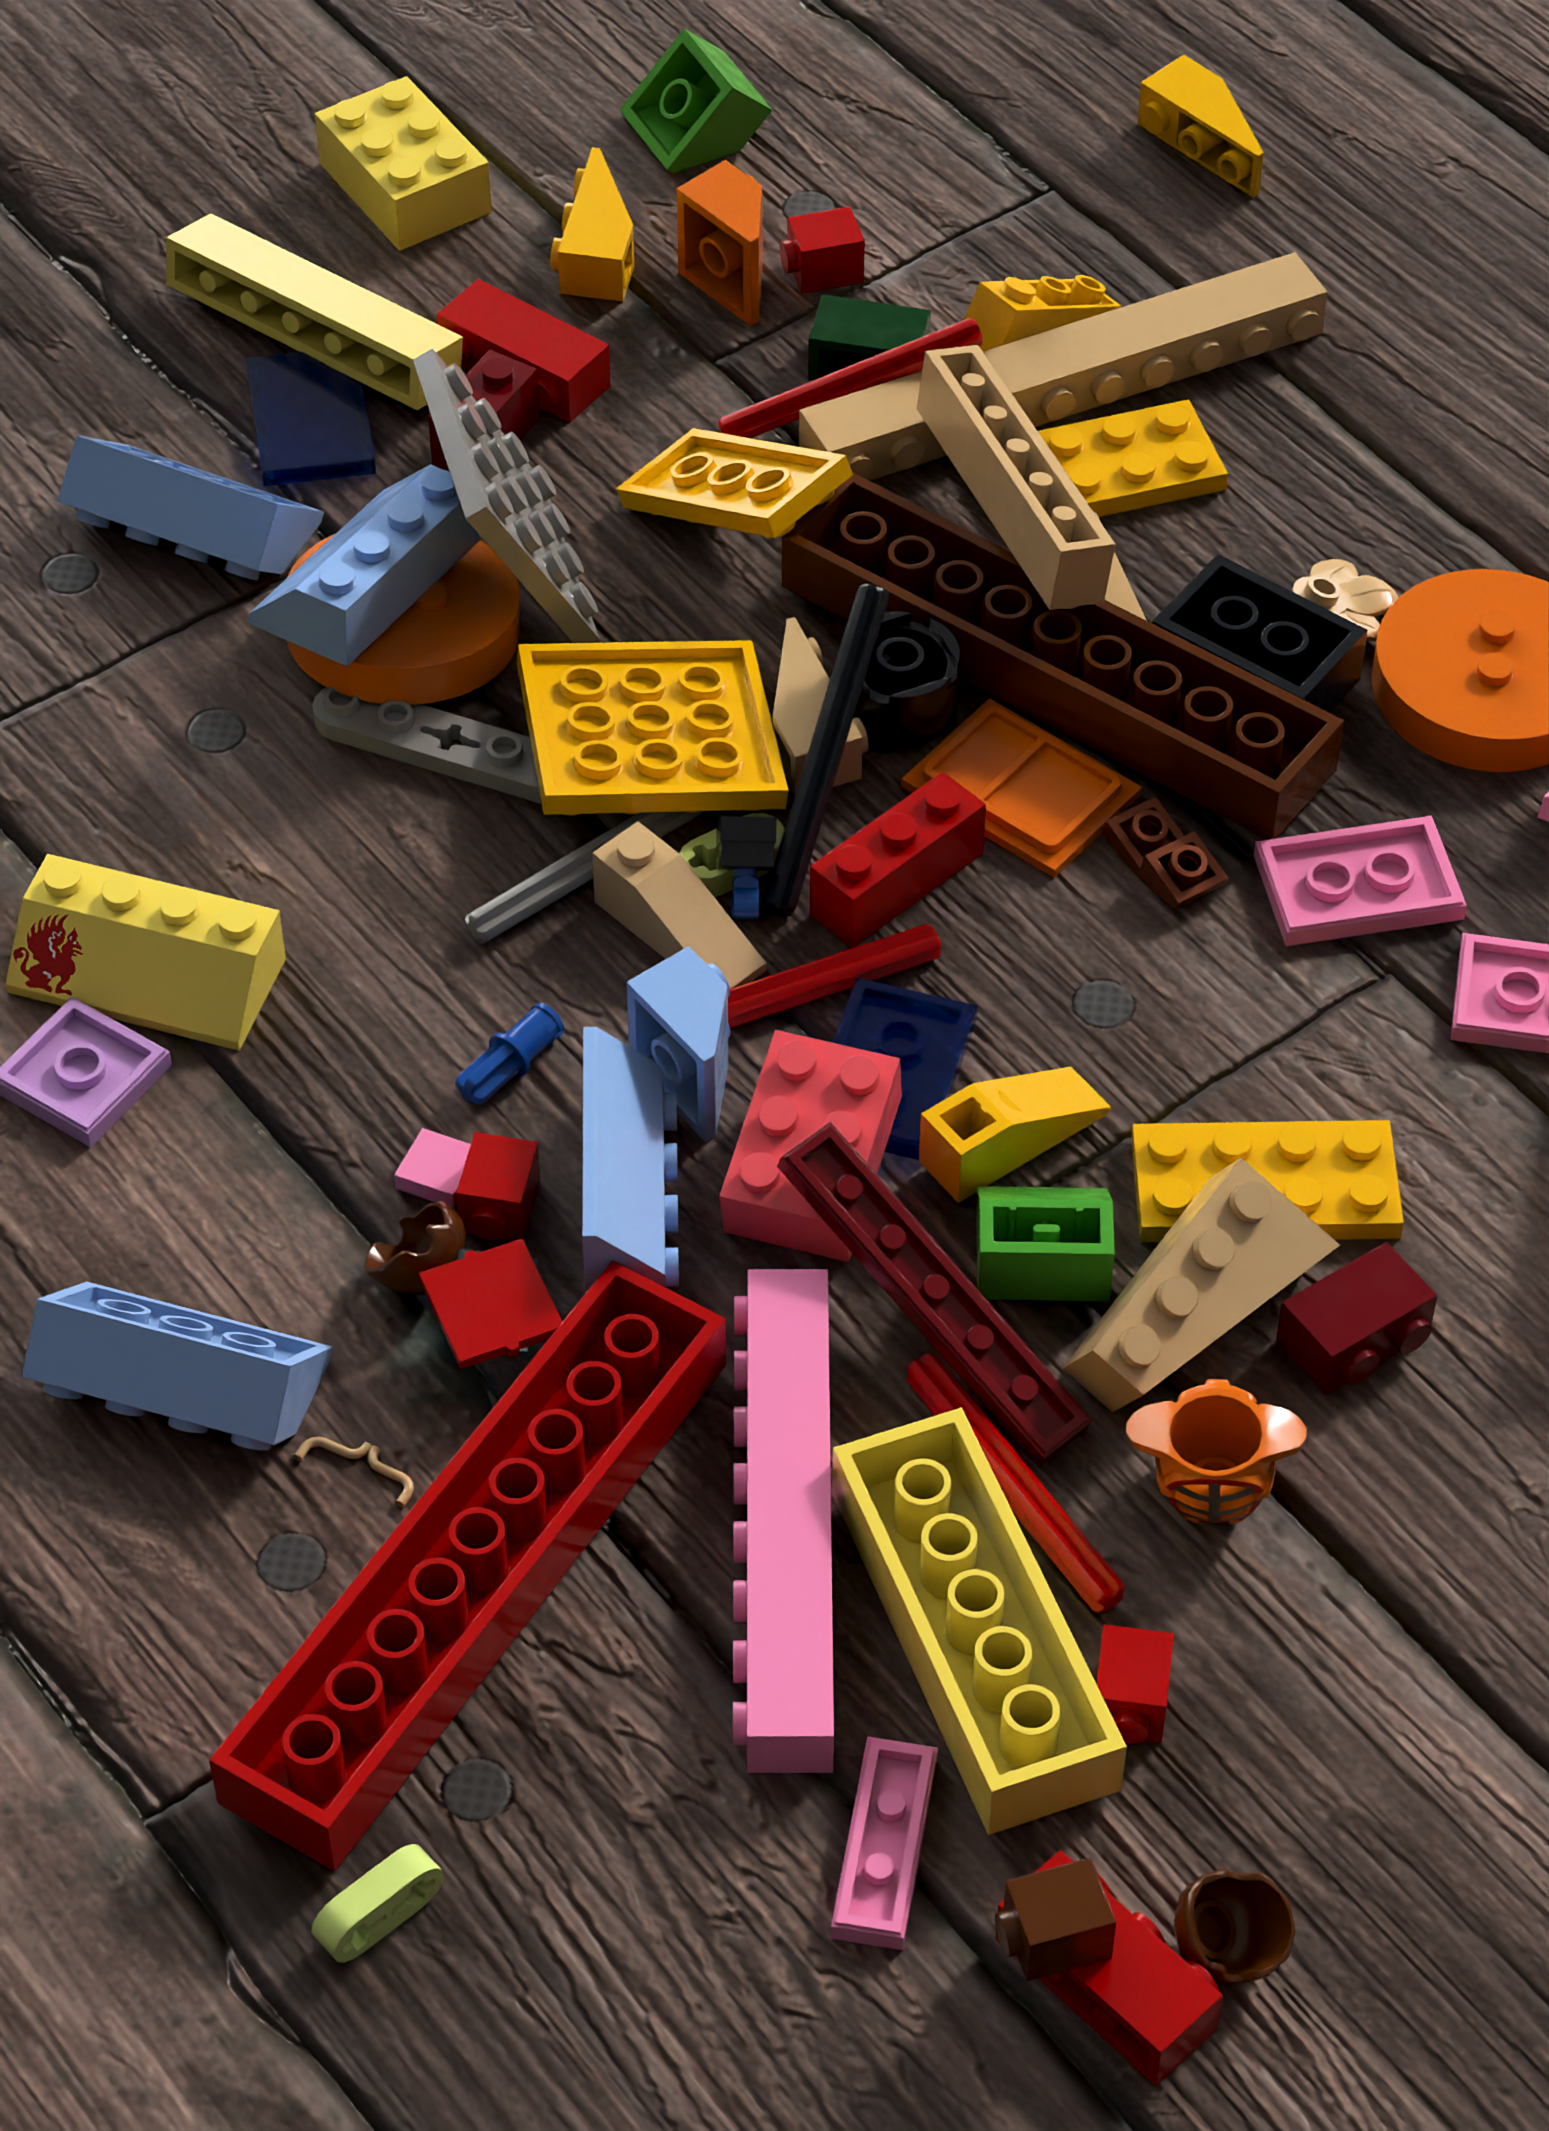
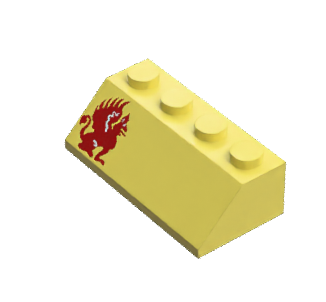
[5,854,286,1051]

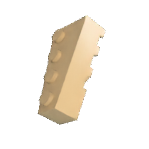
[1063,1158,1340,1412]

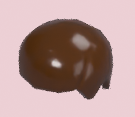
[364,1201,466,1296]
[1174,1870,1296,1984]

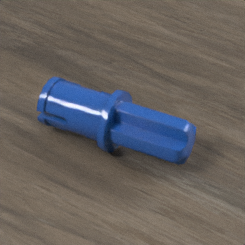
[455,1003,564,1105]

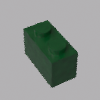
[808,295,931,381]

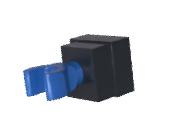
[716,816,777,920]

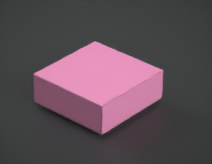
[394,1128,471,1209]

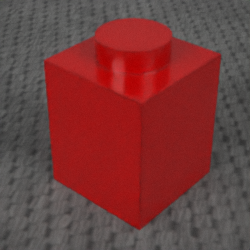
[780,206,865,294]
[456,1132,541,1241]
[1097,1624,1174,1744]

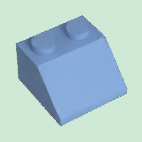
[627,946,731,1142]

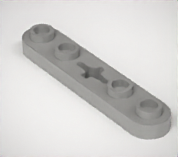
[312,687,542,804]

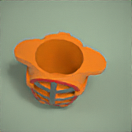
[1126,1379,1307,1524]

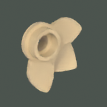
[1291,559,1399,641]

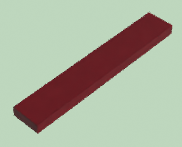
[777,1122,1093,1467]

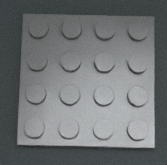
[413,348,600,643]

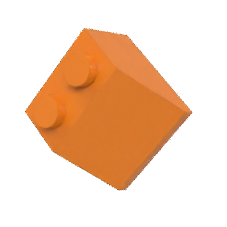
[676,160,763,327]

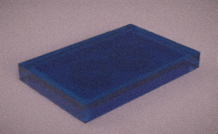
[245,352,376,486]
[832,978,978,1160]

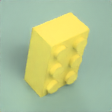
[315,76,492,251]

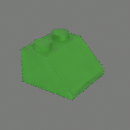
[620,28,773,174]

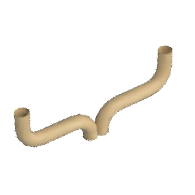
[293,1437,414,1508]

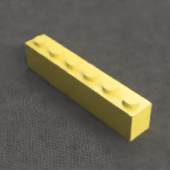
[166,214,463,410]

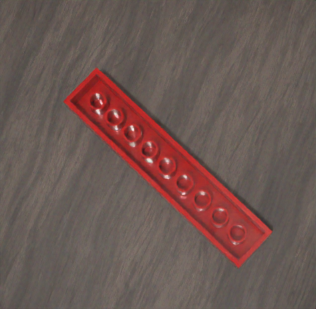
[209,1260,726,1872]

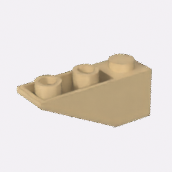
[773,617,869,796]

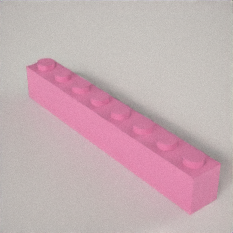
[733,1269,834,1773]

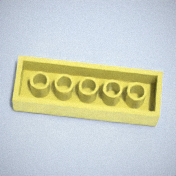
[832,1407,1127,1835]

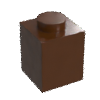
[995,1858,1116,1981]

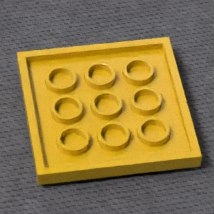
[517,640,788,816]

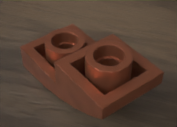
[1102,797,1229,909]

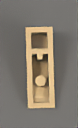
[592,821,766,989]

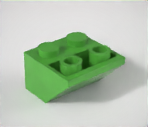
[976,1186,1115,1302]

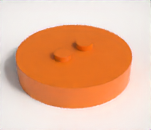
[286,534,520,705]
[1371,569,1549,772]

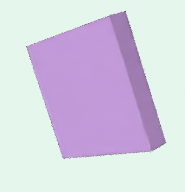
[0,997,172,1148]

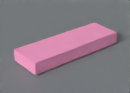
[831,1736,938,1950]

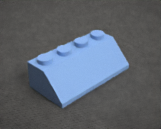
[57,435,324,580]
[248,464,480,666]
[582,1027,679,1292]
[22,1282,333,1450]

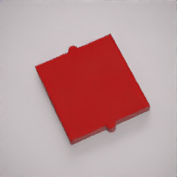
[419,1238,563,1370]

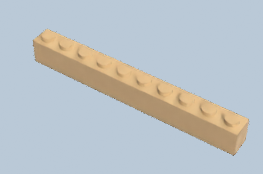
[799,252,1328,481]

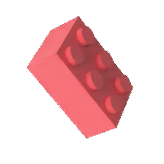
[719,1030,902,1262]

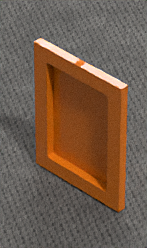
[901,698,1142,878]

